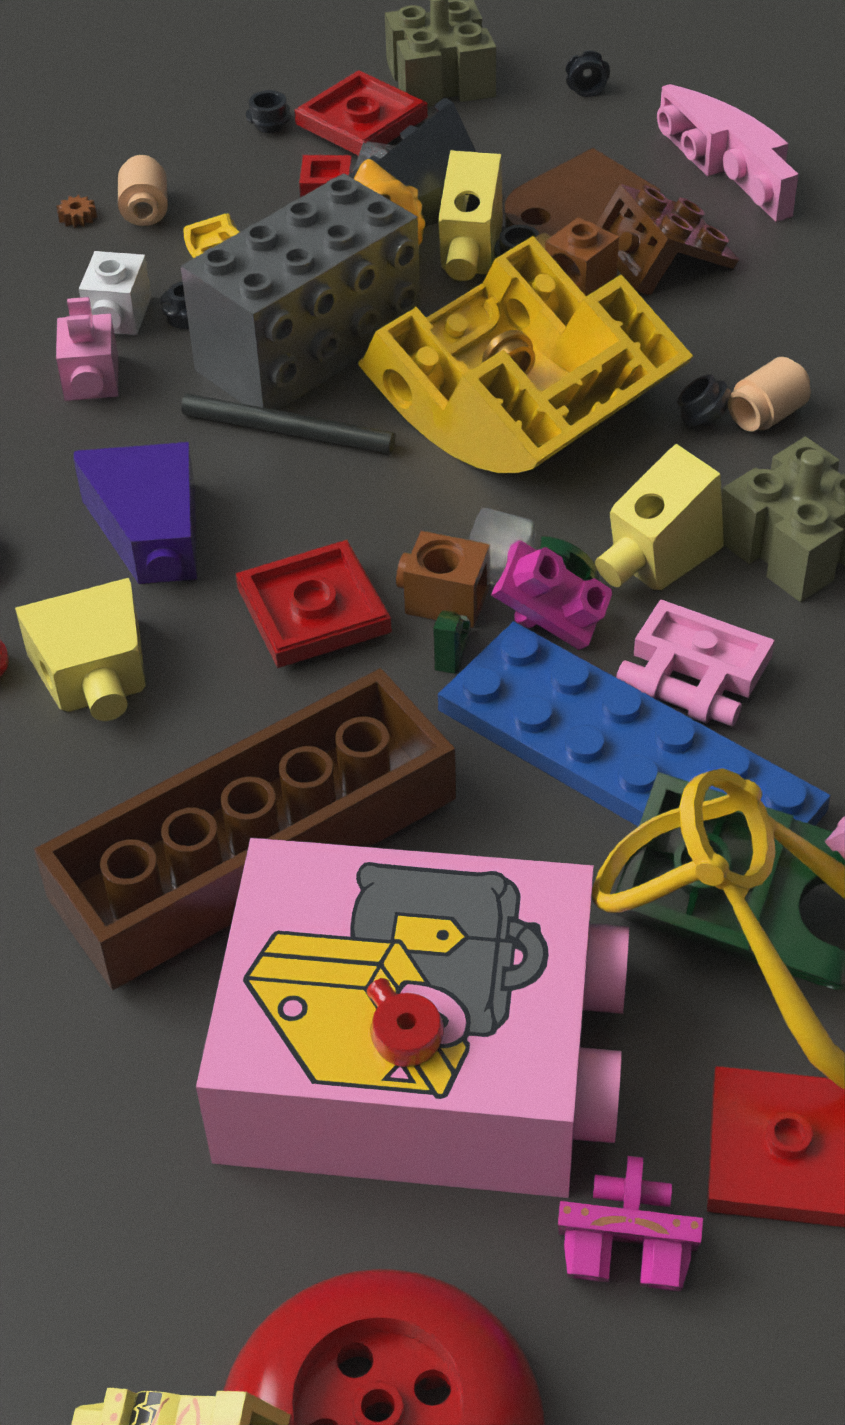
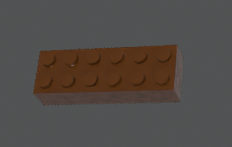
[34,668,456,991]

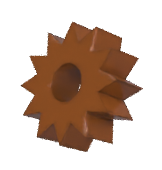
[56,194,97,228]

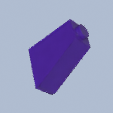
[74,442,197,584]

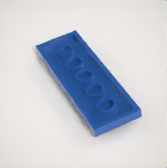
[438,621,831,827]

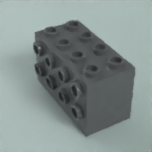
[181,173,420,410]

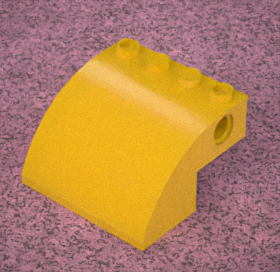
[358,236,693,473]

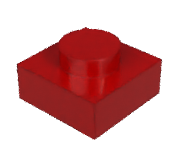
[299,155,352,198]

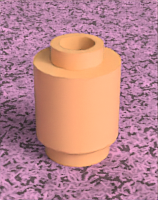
[118,155,168,226]
[728,357,811,432]

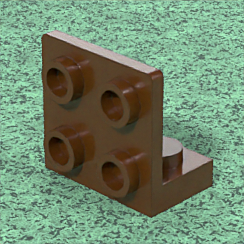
[595,184,739,295]

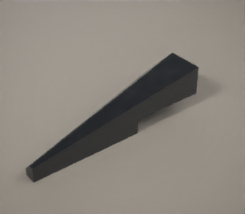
[348,98,480,227]

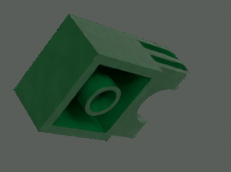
[615,772,845,990]

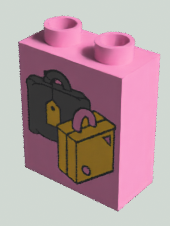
[196,838,629,1198]

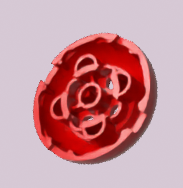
[223,1269,545,1425]

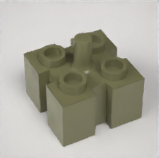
[385,0,496,107]
[721,436,845,603]

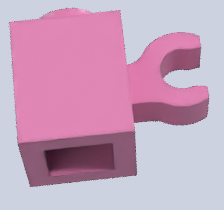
[56,297,118,401]

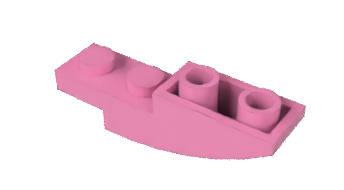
[657,84,799,222]

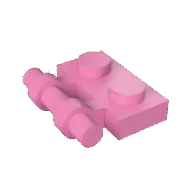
[616,599,775,727]

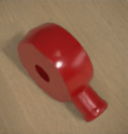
[367,978,444,1067]

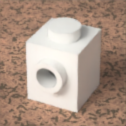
[79,251,151,335]

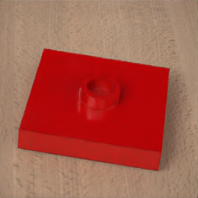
[295,70,428,158]
[236,540,392,668]
[707,1066,845,1227]

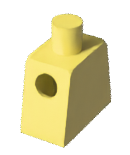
[438,150,503,281]
[595,444,724,590]
[15,578,146,721]

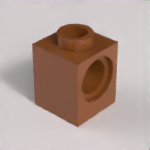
[545,217,619,296]
[396,531,490,628]

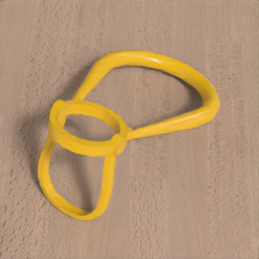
[592,768,845,1089]

